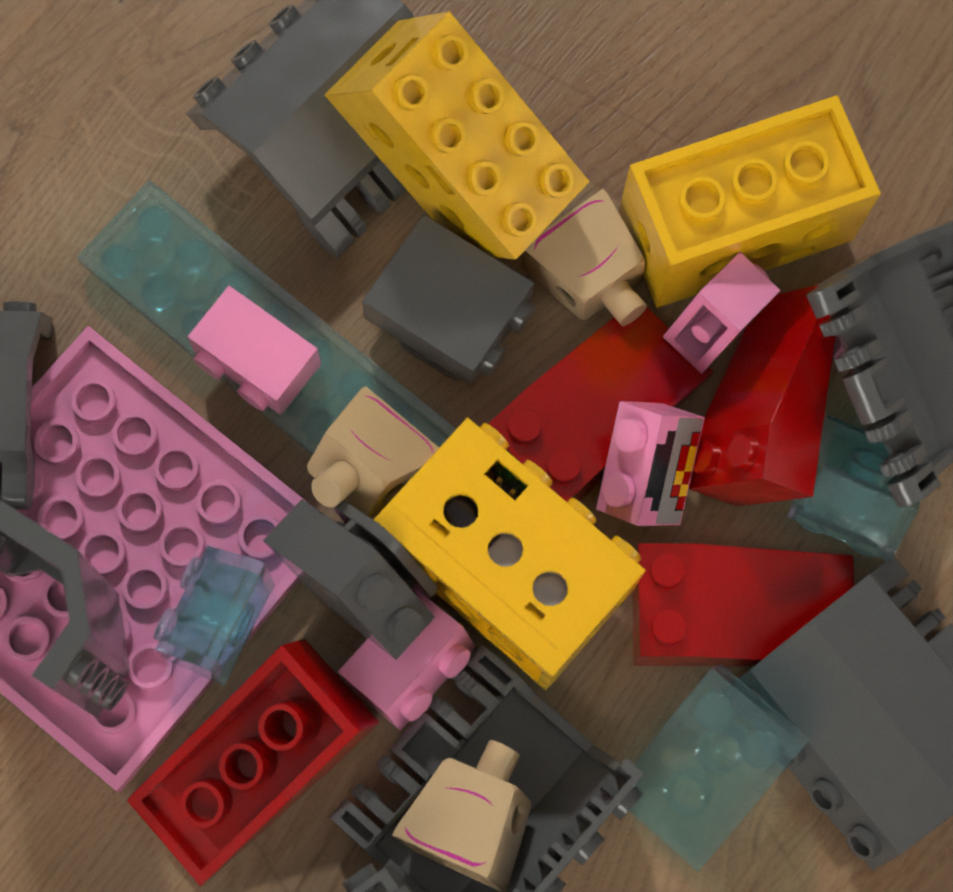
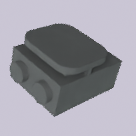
[362,214,536,387]
[263,499,439,660]

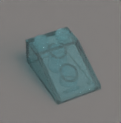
[629,664,810,872]

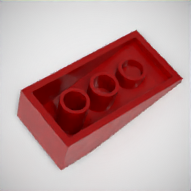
[689,284,835,507]
[488,307,714,502]
[632,543,855,666]
[126,639,380,887]

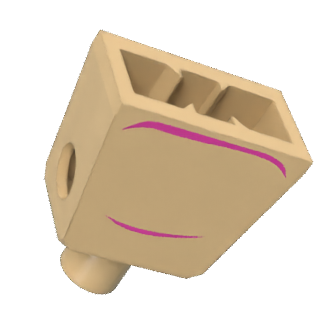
[521,189,647,326]
[307,386,439,517]
[392,740,531,892]

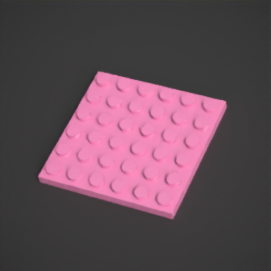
[0,326,311,793]

